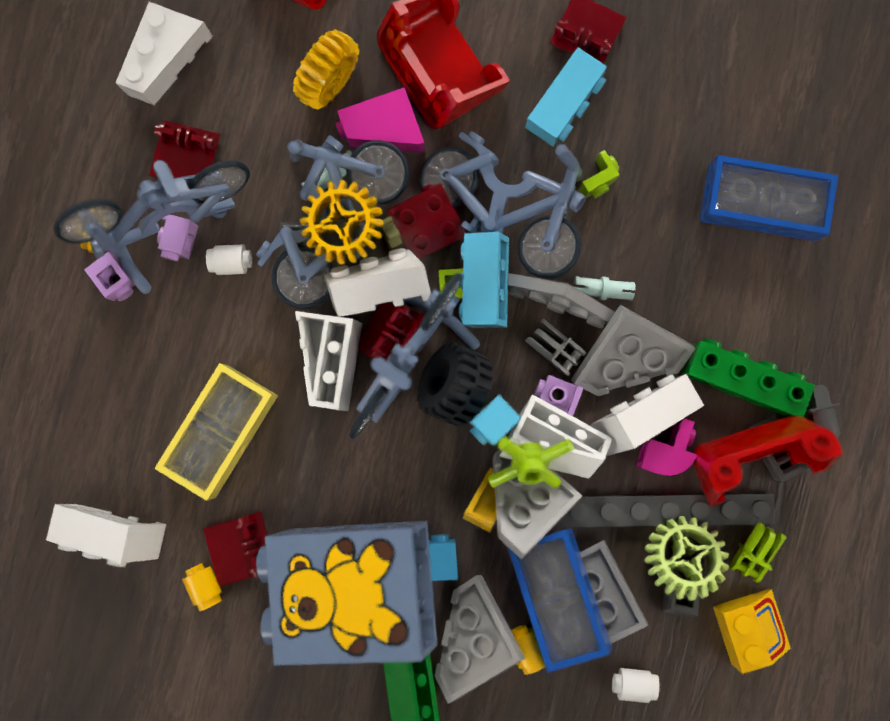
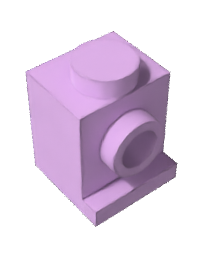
[157,214,198,262]
[84,252,135,301]
[534,375,583,416]

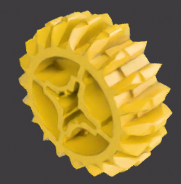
[293,29,359,110]
[300,180,384,264]

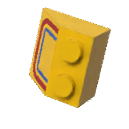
[713,589,791,674]

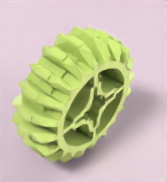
[645,516,729,601]

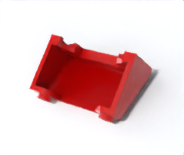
[377,0,510,129]
[693,416,844,507]

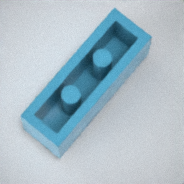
[525,47,607,147]
[459,232,509,328]
[469,395,522,446]

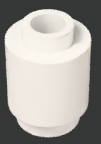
[206,244,252,275]
[612,668,659,703]

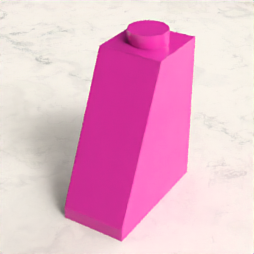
[335,88,425,153]

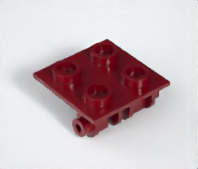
[549,0,627,64]
[149,120,221,188]
[387,182,467,260]
[358,301,425,361]
[203,512,268,586]

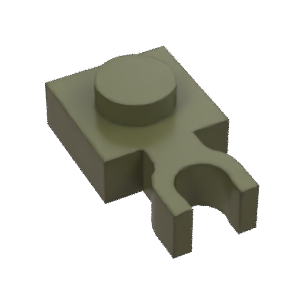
[379,216,403,251]

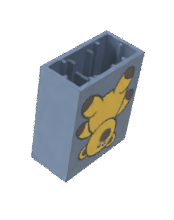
[256,520,437,665]

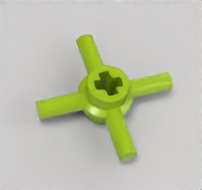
[488,437,574,488]

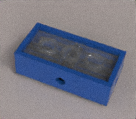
[699,155,838,242]
[508,529,613,672]

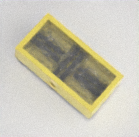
[154,363,278,501]

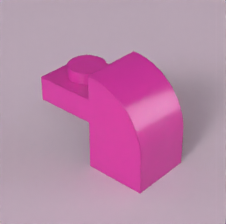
[635,418,697,475]

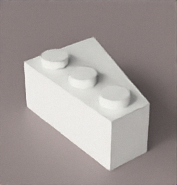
[116,2,213,105]
[324,248,431,317]
[295,311,362,411]
[590,374,704,456]
[499,394,613,478]
[46,504,166,567]

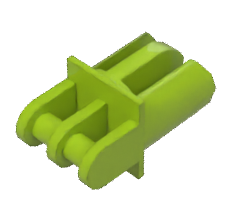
[730,521,786,583]

